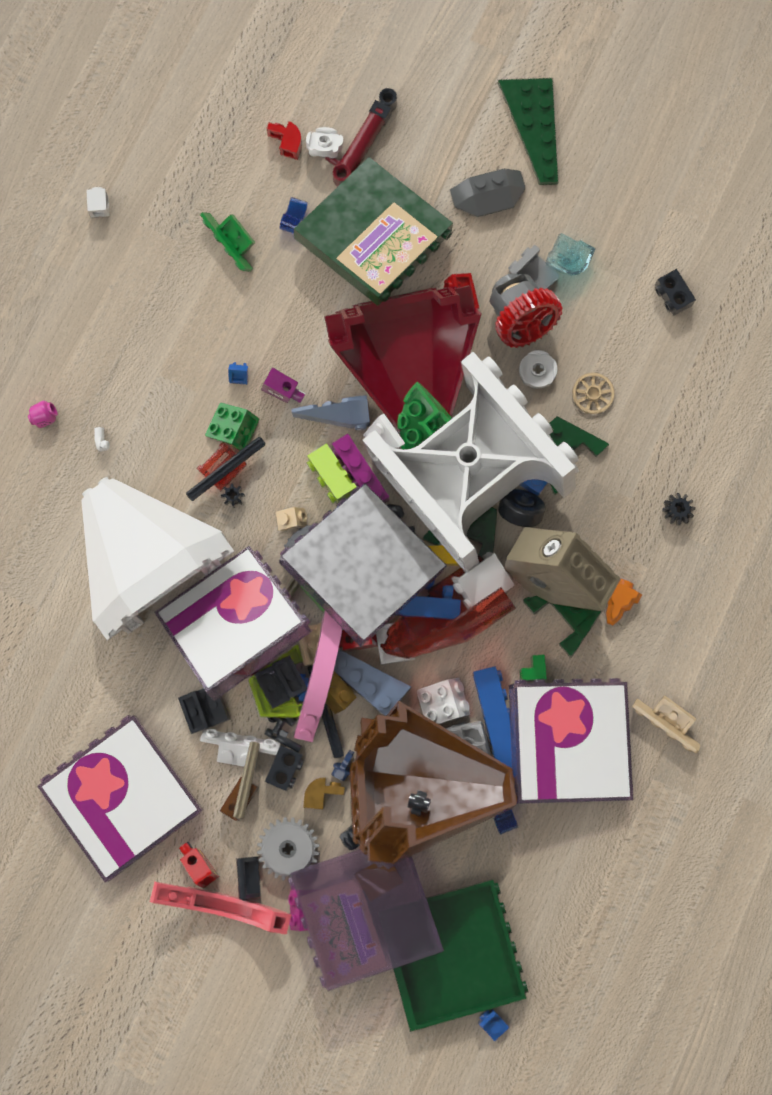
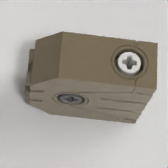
[504,527,621,611]

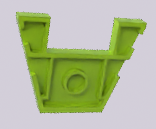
[248,645,322,718]

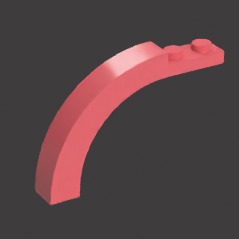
[150,882,291,935]

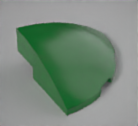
[397,382,453,450]

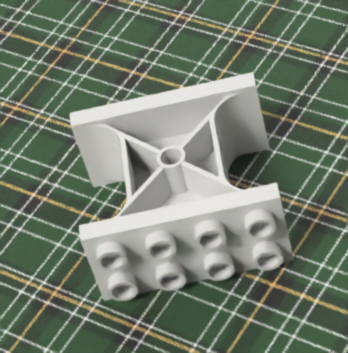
[363,352,579,573]

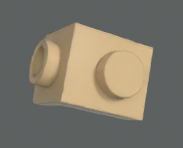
[276,507,307,531]

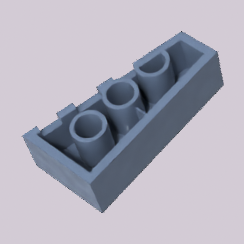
[334,650,411,716]

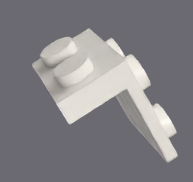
[417,678,470,724]

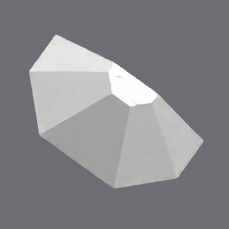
[81,477,234,640]

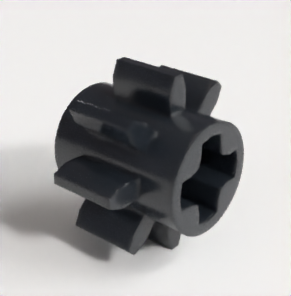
[221,483,245,508]
[407,790,431,817]

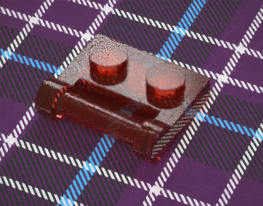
[196,442,247,492]

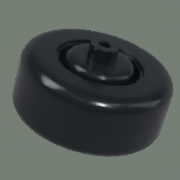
[498,489,546,527]

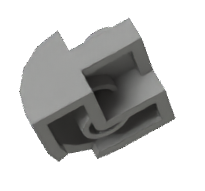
[446,721,491,756]

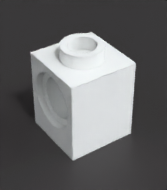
[87,187,109,218]

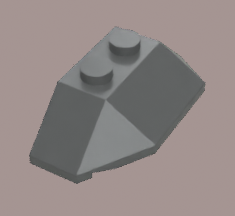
[450,168,526,217]

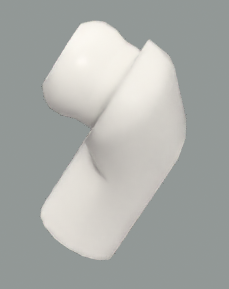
[94,427,110,452]

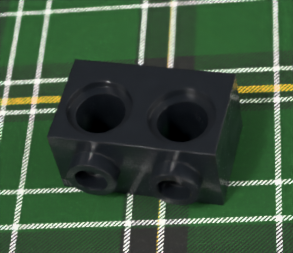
[655,269,696,316]
[265,745,305,791]

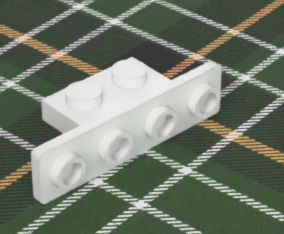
[200,729,280,768]

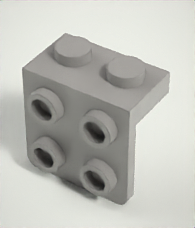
[508,245,559,289]

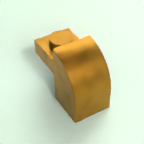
[303,777,345,809]

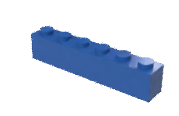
[472,666,521,783]

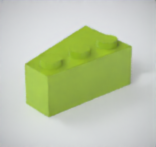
[306,443,357,506]

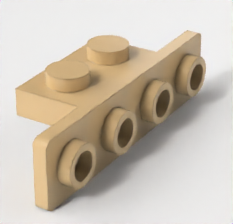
[632,695,700,753]

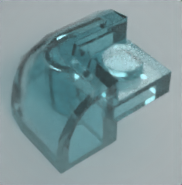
[546,233,596,276]

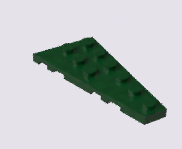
[498,78,558,185]

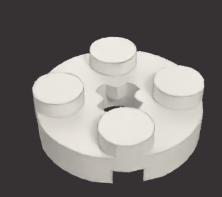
[306,127,343,158]
[519,350,557,389]

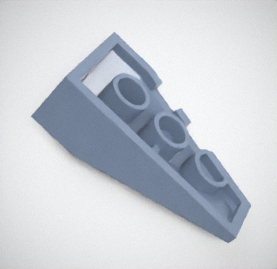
[292,395,370,430]

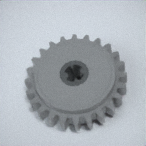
[257,817,320,881]

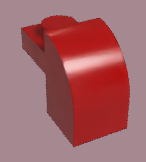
[266,121,302,160]

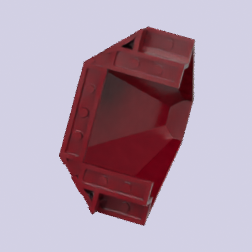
[324,285,482,433]

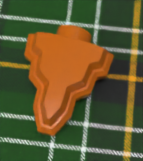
[606,579,643,626]

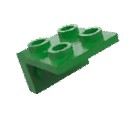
[205,402,260,451]

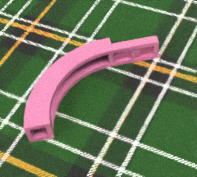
[294,605,344,742]

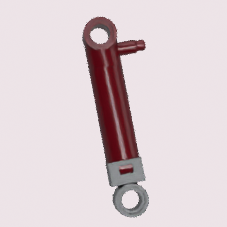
[325,88,397,187]

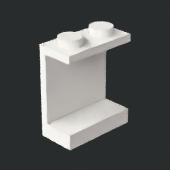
[451,552,514,612]

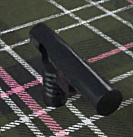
[264,718,302,753]

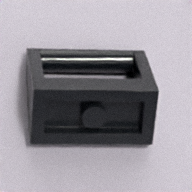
[236,856,261,899]

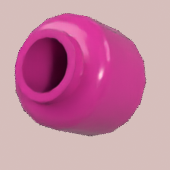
[28,400,58,428]

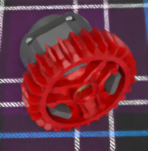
[489,273,563,348]

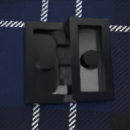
[254,655,307,710]
[178,683,231,734]

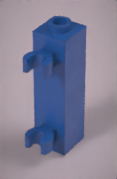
[392,585,461,620]

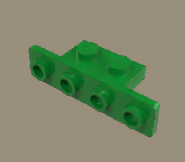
[200,212,255,272]

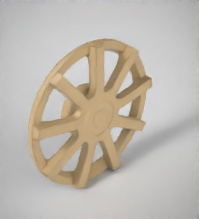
[572,373,615,414]

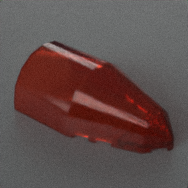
[380,555,516,659]

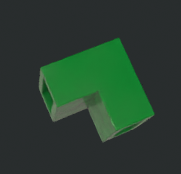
[519,654,547,682]

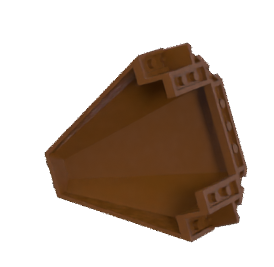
[350,700,517,864]

